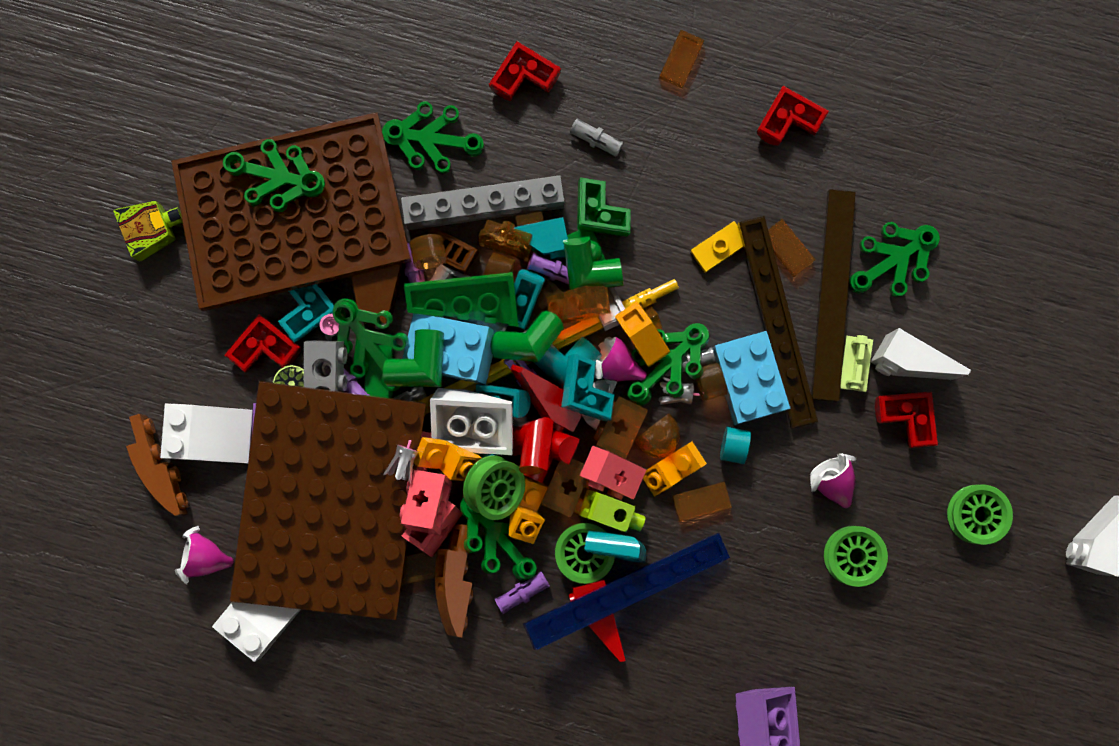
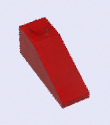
[510,364,582,432]
[569,579,626,662]

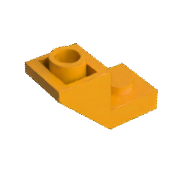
[615,301,670,367]
[413,437,482,481]
[643,441,707,497]
[509,477,548,544]

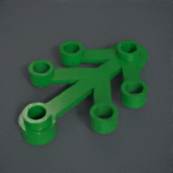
[382,101,484,174]
[223,139,325,212]
[849,222,940,297]
[333,298,409,391]
[628,323,710,406]
[460,497,537,581]

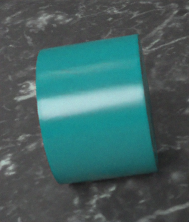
[720,427,751,464]

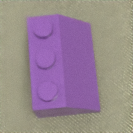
[736,687,800,746]

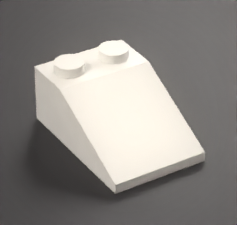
[871,328,971,380]
[430,388,513,455]
[160,403,253,463]
[1066,496,1119,577]
[212,602,301,662]

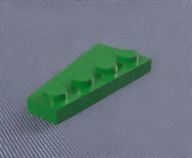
[404,272,518,327]

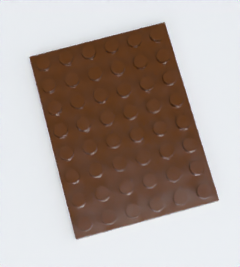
[171,112,412,312]
[230,381,426,620]

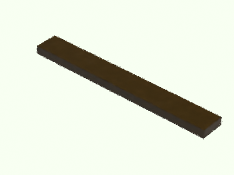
[811,189,856,402]
[737,216,818,429]

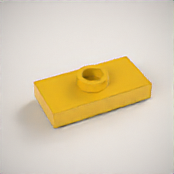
[690,221,743,273]

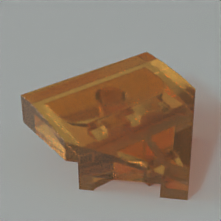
[478,220,532,262]

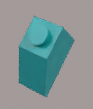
[511,217,568,261]

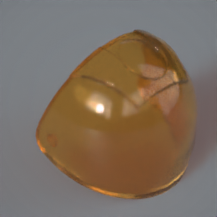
[634,413,680,458]

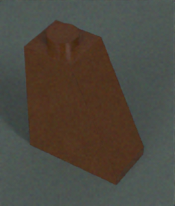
[351,264,404,331]

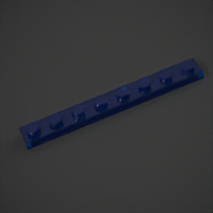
[523,533,730,650]

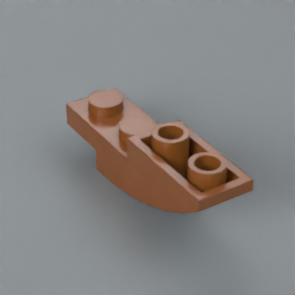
[126,414,188,516]
[435,524,473,638]

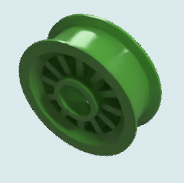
[463,455,525,520]
[947,485,1013,545]
[555,523,615,584]
[824,526,888,587]

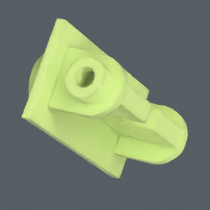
[840,335,873,392]

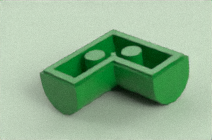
[577,177,631,237]
[563,236,624,293]
[491,311,564,362]
[383,329,444,387]

